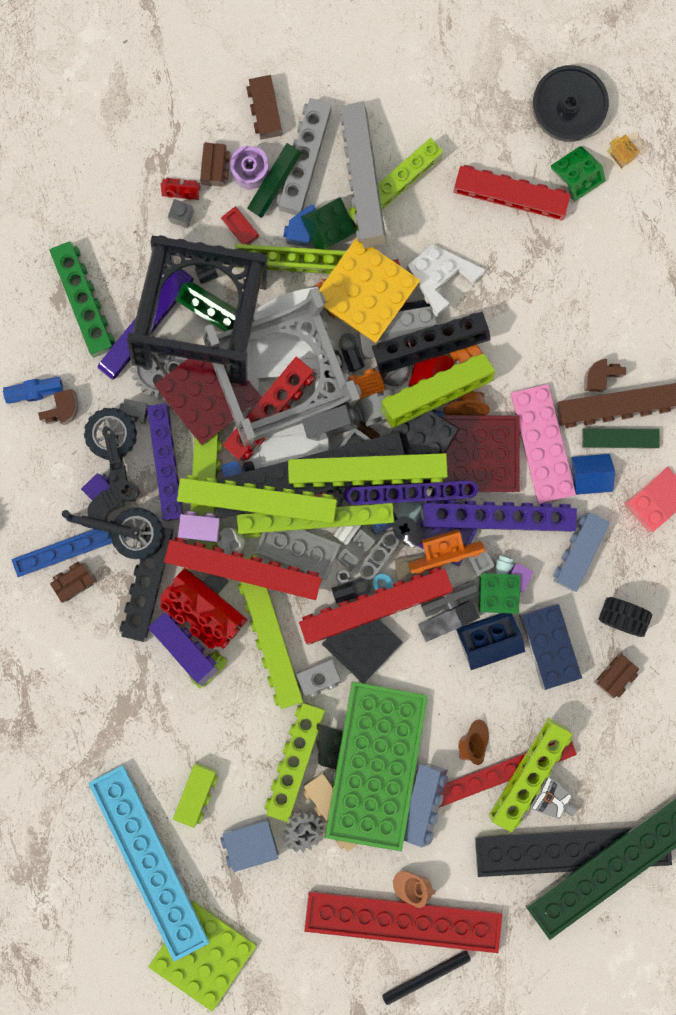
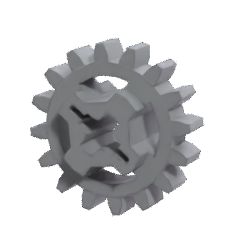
[282,810,324,853]

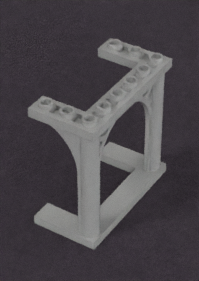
[203,288,361,448]

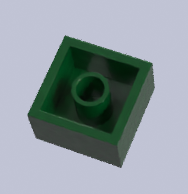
[300,197,356,249]

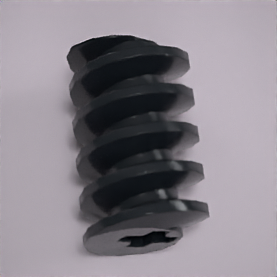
[393,516,424,547]

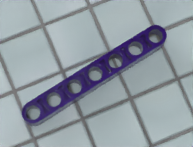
[97,269,194,380]
[343,480,478,505]

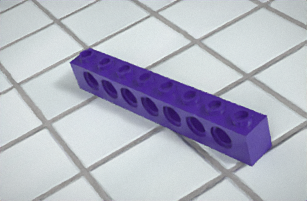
[421,500,577,532]

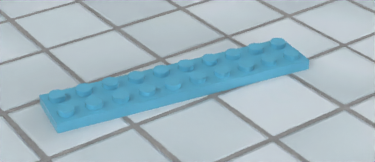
[88,765,210,961]

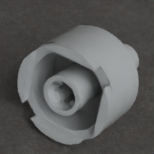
[358,389,395,427]

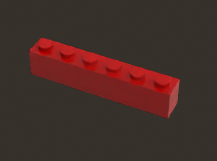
[453,165,571,221]

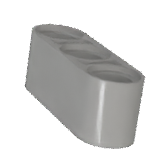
[359,531,399,580]

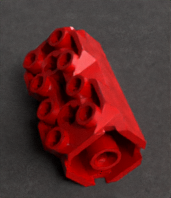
[160,568,248,649]

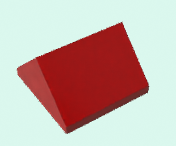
[408,355,455,387]

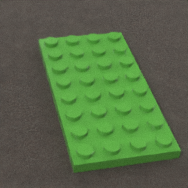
[324,681,428,852]

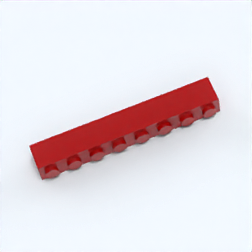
[164,537,322,600]
[299,567,453,645]

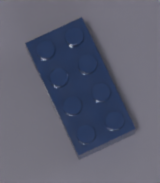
[519,604,582,690]

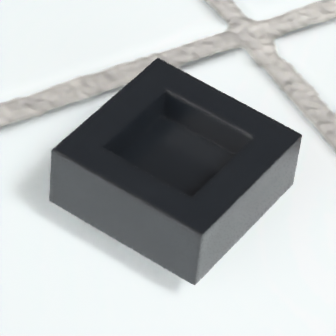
[204,574,229,594]

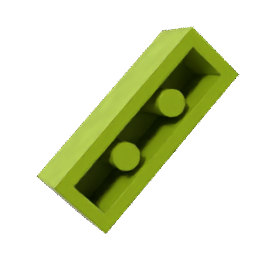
[172,762,218,828]

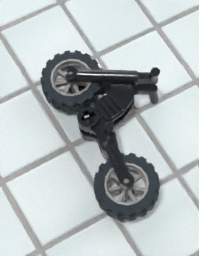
[62,408,164,559]

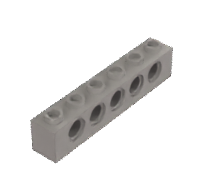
[276,98,332,215]

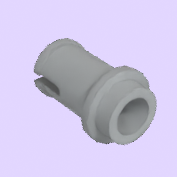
[336,569,351,584]

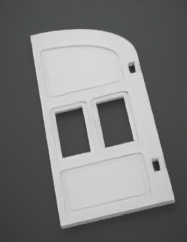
[242,287,330,469]

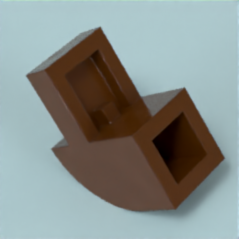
[584,359,626,392]
[38,389,79,425]

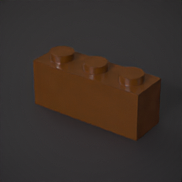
[246,75,283,140]

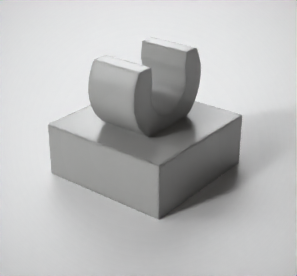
[468,551,495,575]

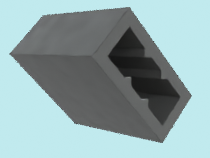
[302,405,361,441]

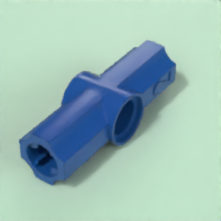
[3,376,63,404]

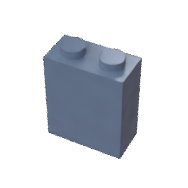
[220,818,279,872]

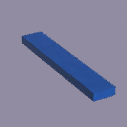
[11,522,126,577]

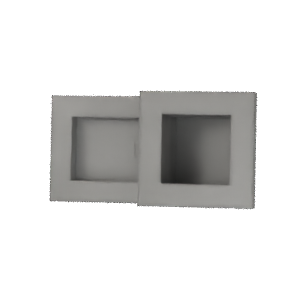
[336,525,379,571]

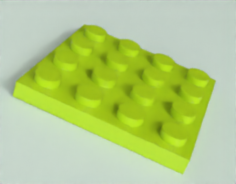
[148,900,257,1012]

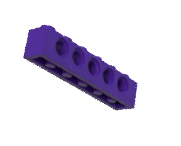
[147,403,184,522]

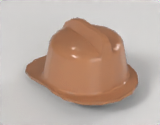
[393,871,436,908]

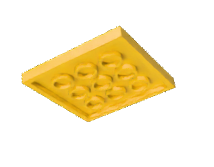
[319,237,420,344]

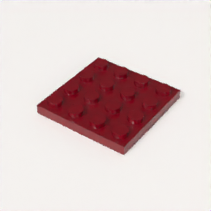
[154,359,262,446]
[442,415,520,492]

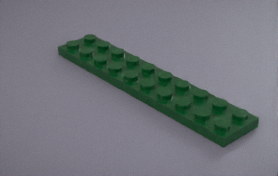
[526,797,676,940]

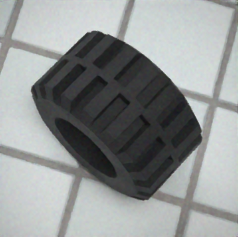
[598,597,653,637]

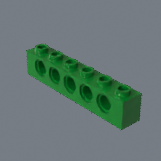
[49,241,115,358]

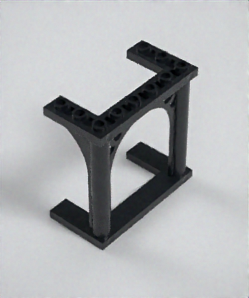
[127,235,268,385]

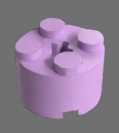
[230,146,269,190]

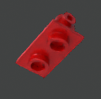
[161,177,201,200]

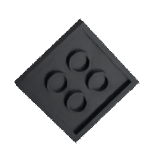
[390,410,460,455]
[322,619,403,683]

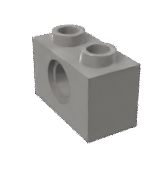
[296,659,341,697]

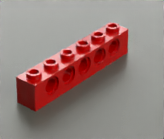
[222,356,317,461]

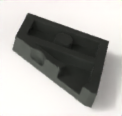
[316,723,343,770]

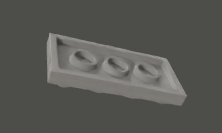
[255,530,340,580]

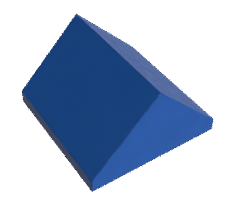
[571,454,615,495]

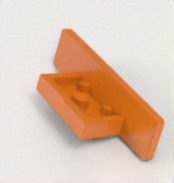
[408,529,486,574]

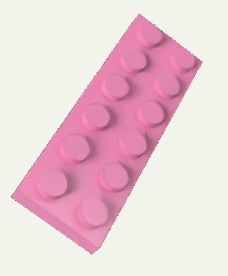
[511,384,576,504]

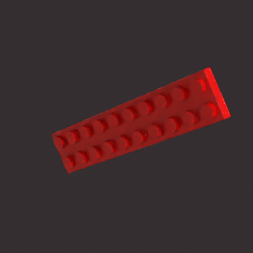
[304,891,502,953]

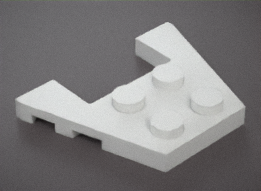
[406,244,486,317]

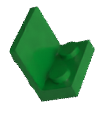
[551,146,606,202]
[478,573,520,614]

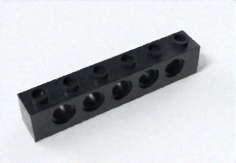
[372,311,491,375]
[119,526,174,642]

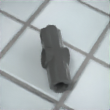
[421,581,480,617]

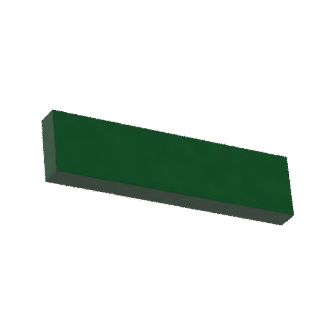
[247,143,302,218]
[582,428,660,449]

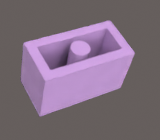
[178,511,221,542]

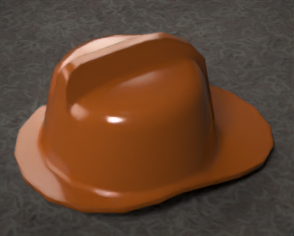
[443,391,490,415]
[458,719,489,765]

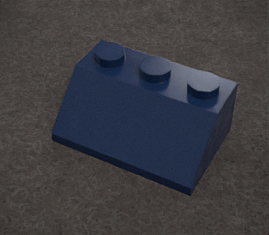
[456,613,526,670]

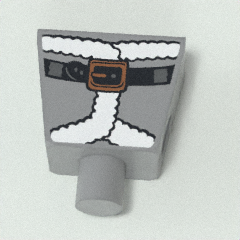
[530,776,578,819]

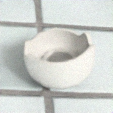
[217,527,245,555]

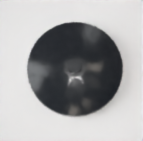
[532,65,609,142]

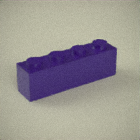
[148,612,219,686]

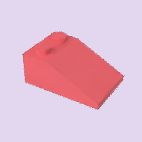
[624,467,676,532]

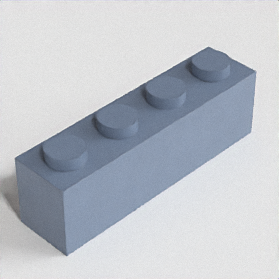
[553,512,610,592]
[404,763,448,848]

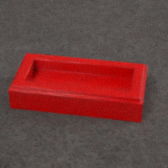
[221,206,259,245]

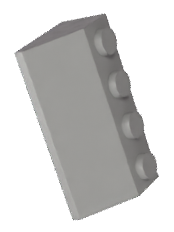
[359,306,436,359]

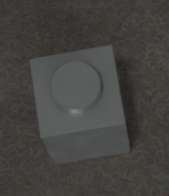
[168,199,194,228]

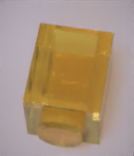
[607,134,640,169]

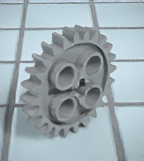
[130,336,187,399]

